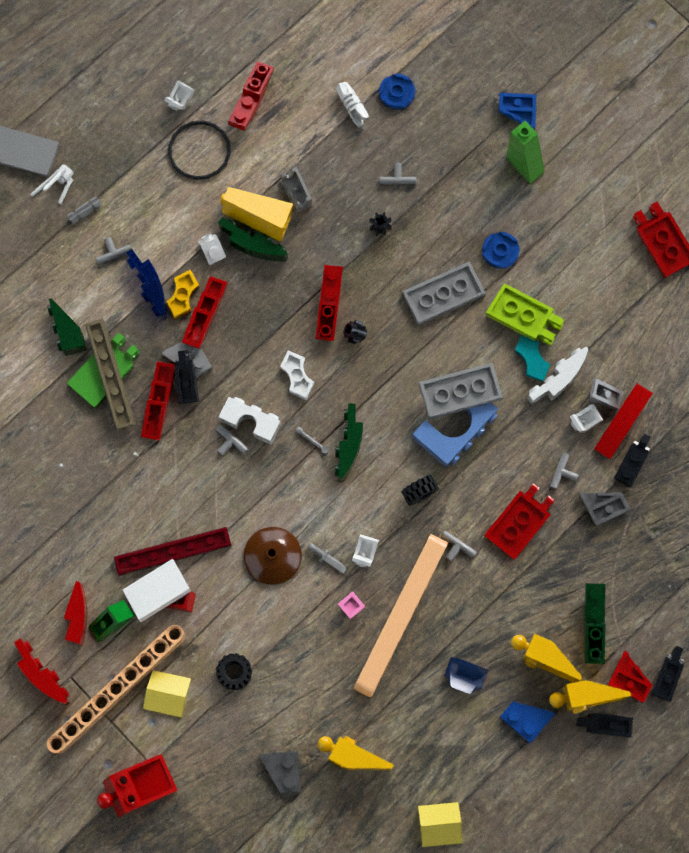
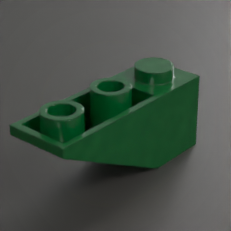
[47,298,87,356]

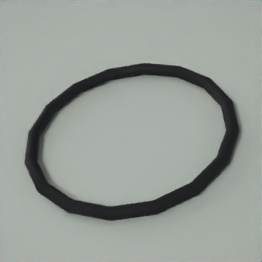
[168,120,231,180]

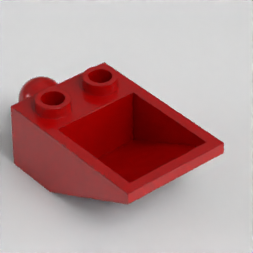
[97,754,178,818]

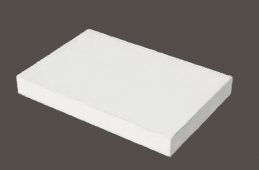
[123,559,191,622]

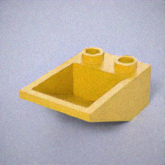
[511,634,582,683]
[549,680,631,714]
[317,736,394,771]

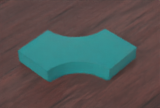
[515,335,550,382]

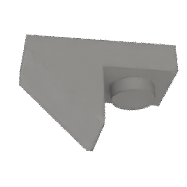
[590,379,623,410]

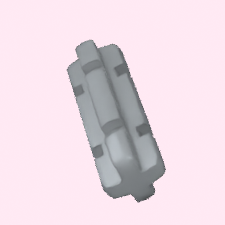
[67,197,101,224]

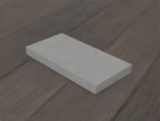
[0,126,60,178]
[402,261,486,326]
[418,363,503,420]

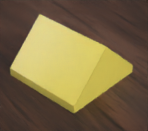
[418,802,462,847]

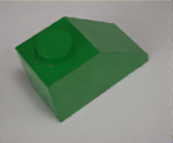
[88,600,134,643]

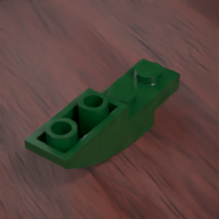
[218,217,288,261]
[335,403,363,482]
[583,583,606,664]

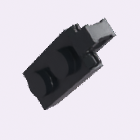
[174,350,199,404]
[614,434,651,487]
[651,646,684,702]
[576,713,633,738]

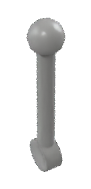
[295,427,329,454]

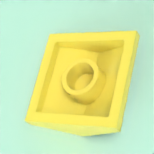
[143,670,191,718]

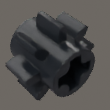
[369,212,392,236]
[343,320,367,344]

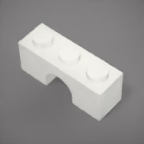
[219,397,281,445]

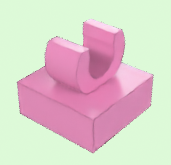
[338,592,365,620]

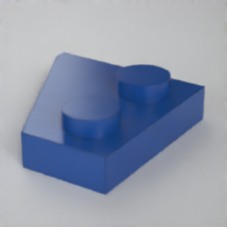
[499,93,536,130]
[500,702,555,743]

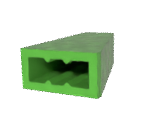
[506,121,544,184]

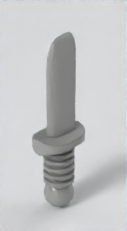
[308,544,346,574]

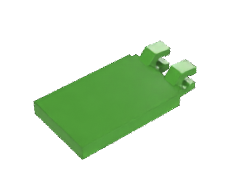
[67,333,140,409]

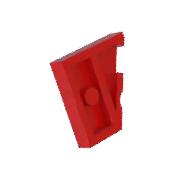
[607,651,652,703]

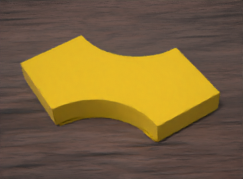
[166,270,199,320]

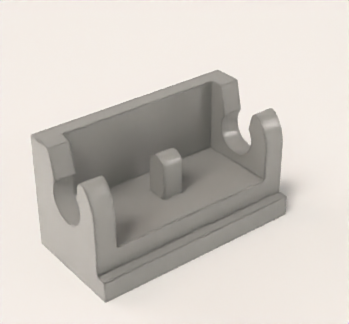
[280,167,312,213]

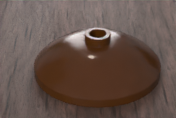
[244,527,302,585]

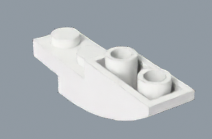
[527,347,588,405]

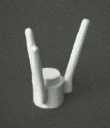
[31,165,74,204]

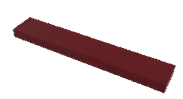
[114,527,232,576]

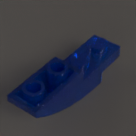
[126,249,167,321]

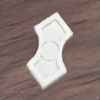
[280,350,314,400]

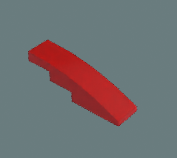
[182,276,228,349]
[141,361,176,441]
[594,383,653,459]

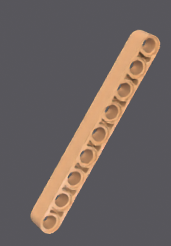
[353,534,448,698]
[47,625,185,754]

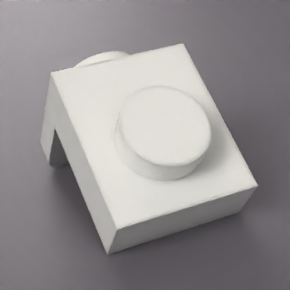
[164,81,195,111]
[198,234,226,265]
[570,404,603,433]
[352,534,379,567]

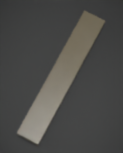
[85,318,136,431]

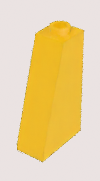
[220,187,293,242]

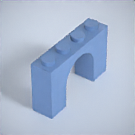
[412,403,498,468]

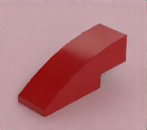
[64,581,87,646]

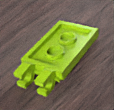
[485,283,565,346]

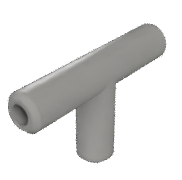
[379,162,417,184]
[96,237,132,265]
[216,425,249,455]
[549,453,579,490]
[441,531,477,562]

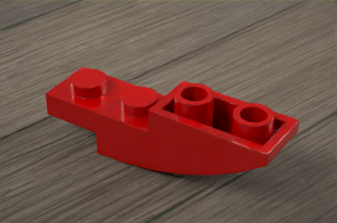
[228,61,274,131]
[315,264,343,341]
[14,638,70,705]

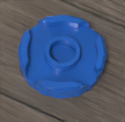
[379,73,416,110]
[482,232,520,269]

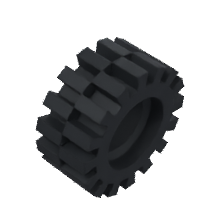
[401,475,439,506]
[216,653,252,690]

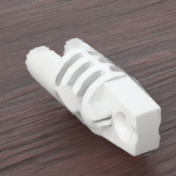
[336,82,369,127]

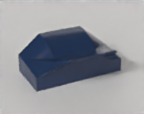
[444,657,488,694]

